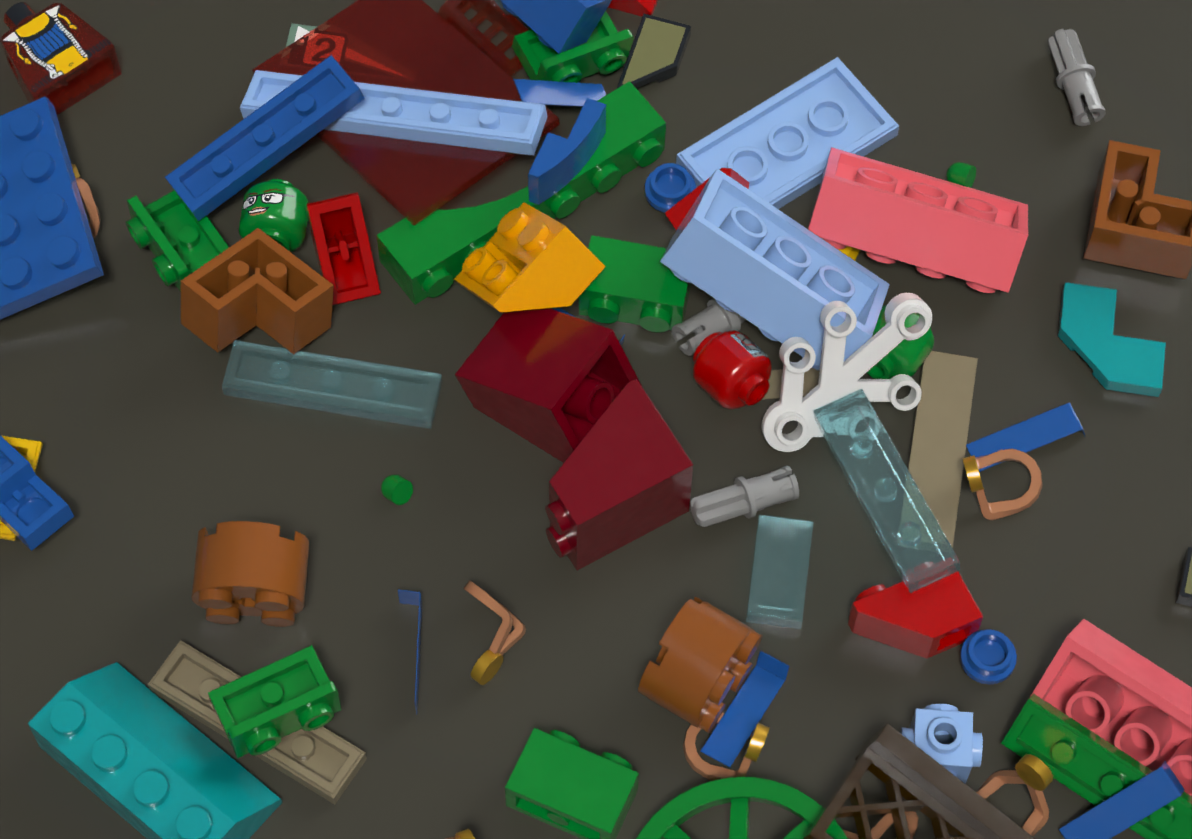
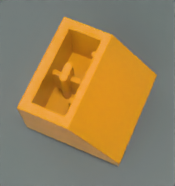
[454,202,606,312]

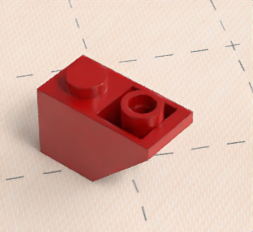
[848,561,983,659]

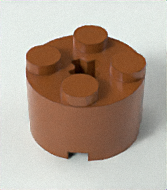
[191,521,309,627]
[638,596,763,733]

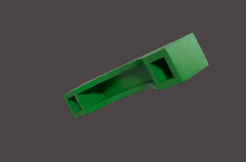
[376,81,666,305]

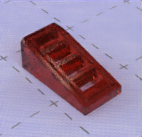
[435,0,529,79]

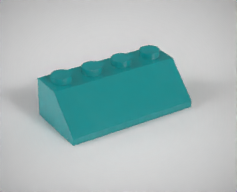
[27,662,282,839]

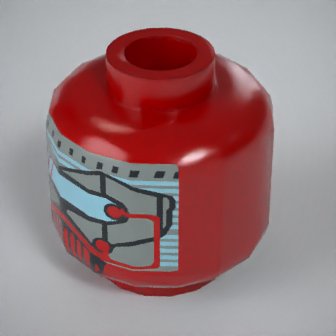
[693,330,772,410]

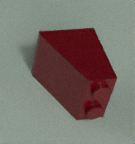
[455,308,643,463]
[545,379,693,571]

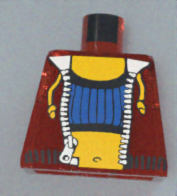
[0,2,121,115]

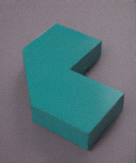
[1058,282,1166,397]

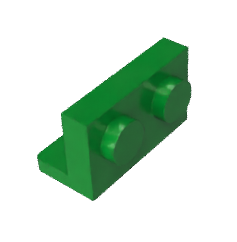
[512,11,634,83]
[125,191,229,292]
[208,645,342,758]

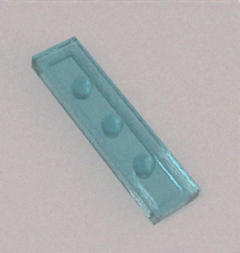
[222,340,442,429]
[813,389,961,593]

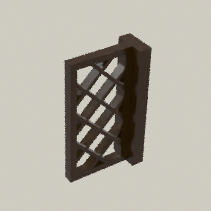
[803,723,1035,839]

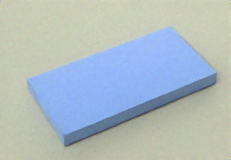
[676,57,899,209]

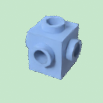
[900,704,983,784]

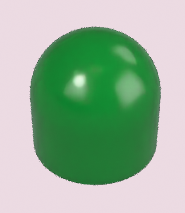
[946,162,976,188]
[381,474,413,505]

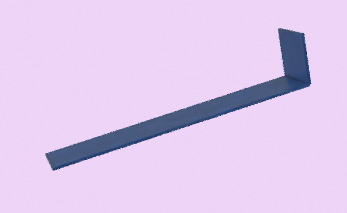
[513,79,606,107]
[966,402,1085,472]
[398,589,422,715]
[700,651,790,767]
[1059,761,1185,839]

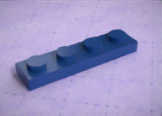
[165,55,365,221]

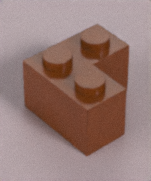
[1083,140,1192,279]
[180,228,333,355]

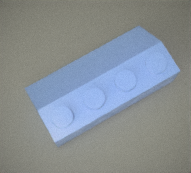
[660,169,890,370]

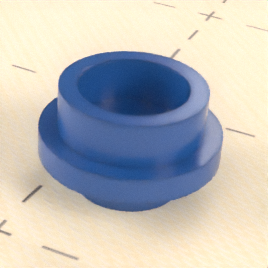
[645,163,696,213]
[960,629,1017,685]

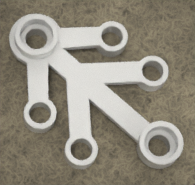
[762,293,932,452]

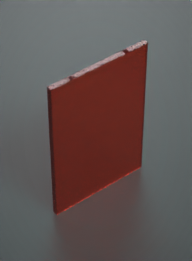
[252,0,560,225]

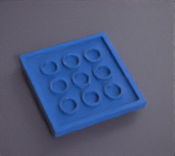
[0,96,104,319]

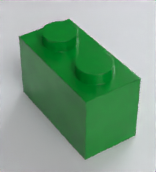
[579,235,691,333]
[505,728,639,839]

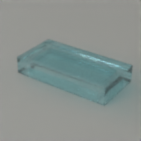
[746,515,813,629]

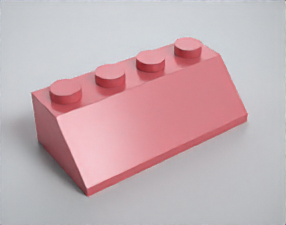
[808,147,1028,293]
[1030,619,1192,796]

